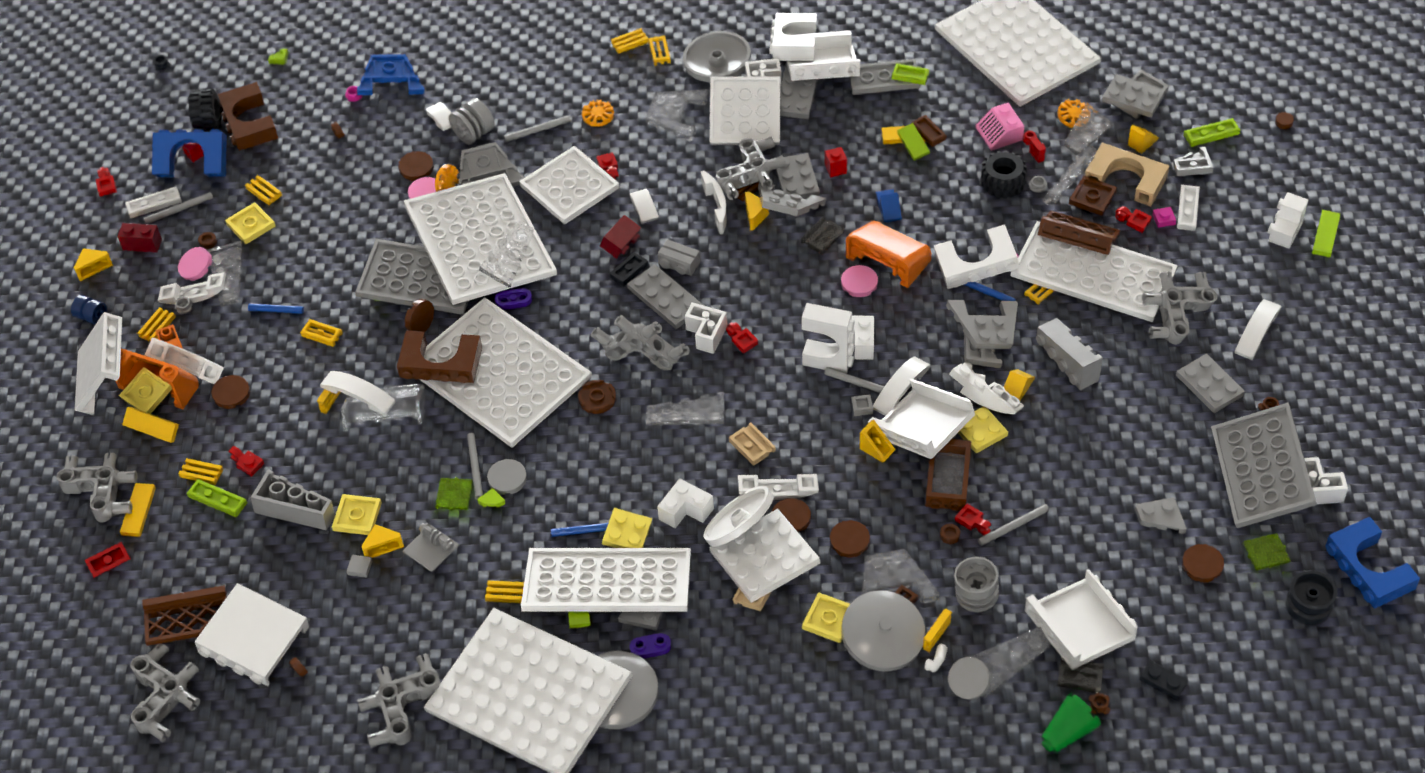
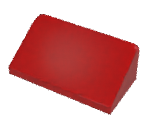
[84,541,131,578]

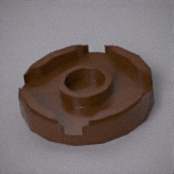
[398,151,434,181]
[405,299,434,332]
[211,375,250,409]
[578,380,616,414]
[771,498,811,533]
[830,520,870,558]
[1182,544,1224,582]

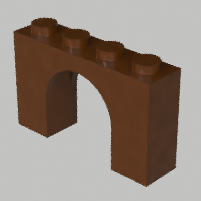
[217,82,278,151]
[397,331,482,383]

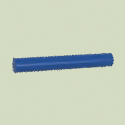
[964,282,1016,301]
[248,303,304,314]
[551,523,608,537]

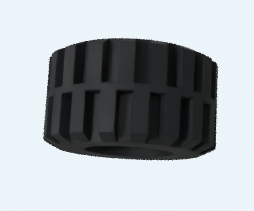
[188,88,221,132]
[981,151,1027,198]

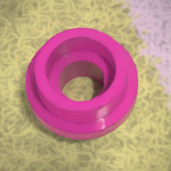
[345,86,363,102]

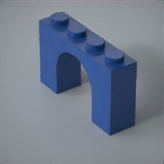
[152,129,227,177]
[1325,517,1420,609]

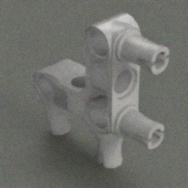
[716,137,786,200]
[1142,271,1217,345]
[591,315,690,371]
[56,453,138,522]
[130,643,200,742]
[357,654,440,748]

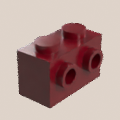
[600,215,641,259]
[117,223,162,253]

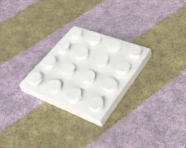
[710,76,780,145]
[519,146,619,225]
[709,509,821,603]

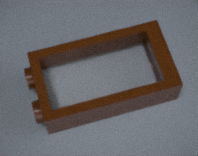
[925,439,971,511]

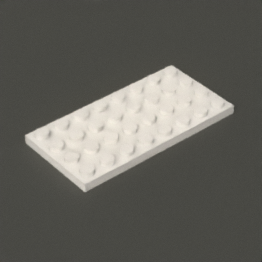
[1010,221,1178,322]
[521,548,691,612]

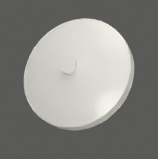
[704,486,773,547]

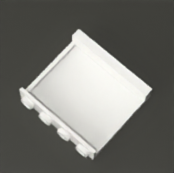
[786,31,860,81]
[75,312,122,415]
[868,379,975,459]
[1025,569,1138,670]
[195,583,309,686]

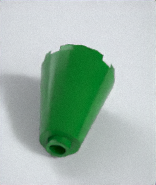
[1041,693,1101,753]

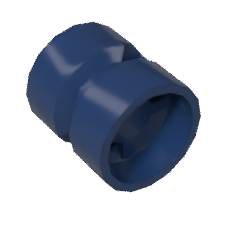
[71,294,107,325]

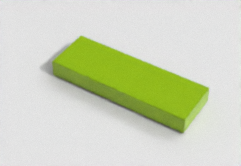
[1184,118,1241,147]
[1312,210,1340,257]
[186,479,247,518]

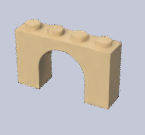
[1085,143,1169,206]

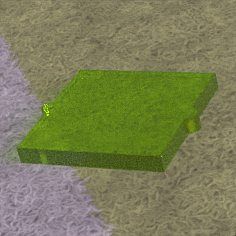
[435,477,473,511]
[1243,533,1291,571]

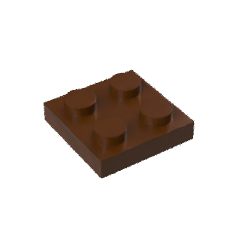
[1069,175,1117,216]

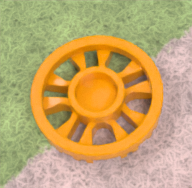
[582,99,614,127]
[1057,99,1091,128]
[435,164,459,192]

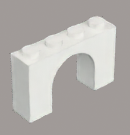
[770,13,816,61]
[934,225,1019,289]
[802,303,855,374]

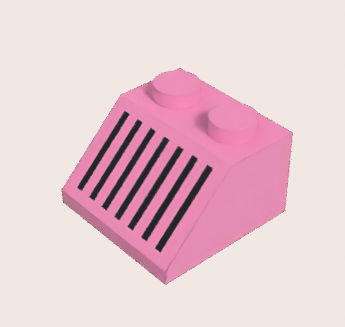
[976,103,1024,151]

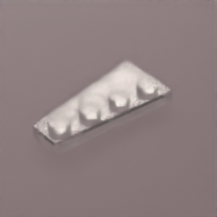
[207,241,243,307]

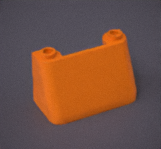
[846,221,932,288]
[116,349,199,409]

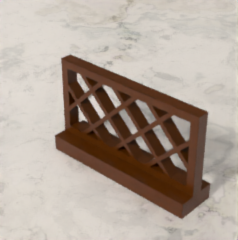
[1038,210,1121,255]
[142,585,228,646]

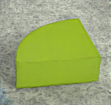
[268,48,289,64]
[477,488,506,508]

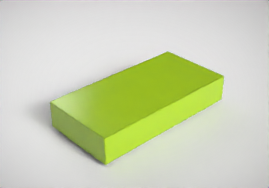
[892,63,930,85]
[897,123,930,161]

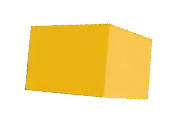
[1128,125,1159,154]
[745,192,769,231]
[74,248,113,281]
[1004,369,1035,401]
[859,420,896,462]
[361,524,404,558]

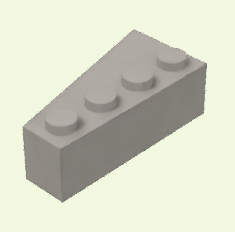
[1036,318,1103,390]
[251,469,335,530]

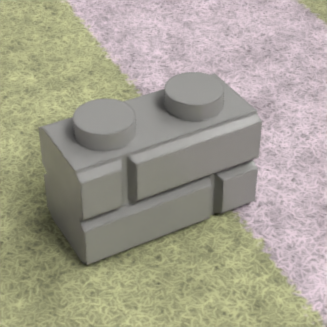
[658,239,701,276]

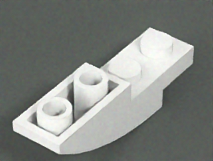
[949,364,1024,414]

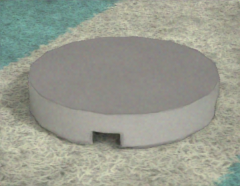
[487,459,527,495]
[948,657,991,700]

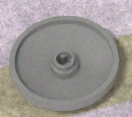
[683,31,751,82]
[841,591,925,671]
[598,651,658,729]

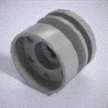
[448,98,495,145]
[954,556,999,612]

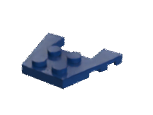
[357,54,424,95]

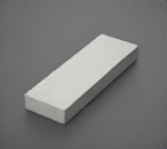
[1177,185,1200,231]
[125,186,182,219]

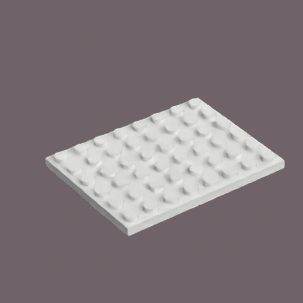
[935,0,1101,107]
[404,173,557,305]
[419,297,592,448]
[424,608,632,773]

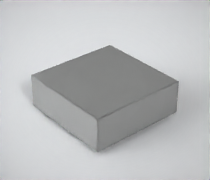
[851,395,873,416]
[346,555,373,578]

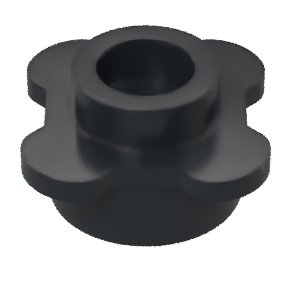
[152,55,171,71]

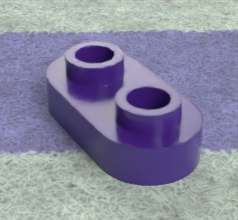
[495,288,532,310]
[629,633,671,659]

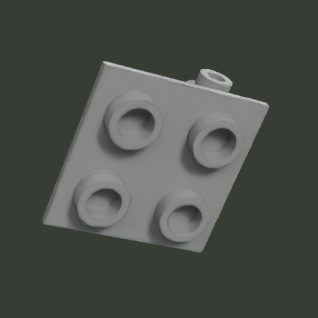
[403,523,459,572]

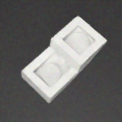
[426,102,451,131]
[630,189,659,224]

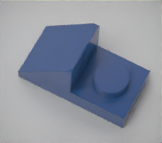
[876,189,902,223]

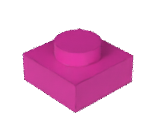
[1152,207,1176,228]

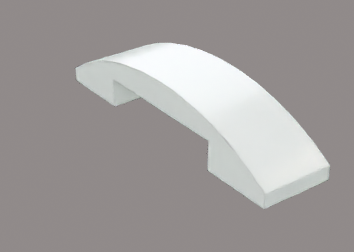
[701,171,727,234]
[158,272,226,304]
[1234,299,1282,360]
[145,337,224,384]
[873,356,931,416]
[320,371,396,416]
[738,474,819,500]

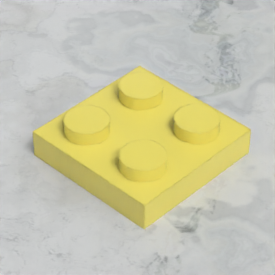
[225,202,276,244]
[119,367,172,414]
[958,407,1008,454]
[332,494,382,535]
[602,508,652,548]
[802,592,850,643]

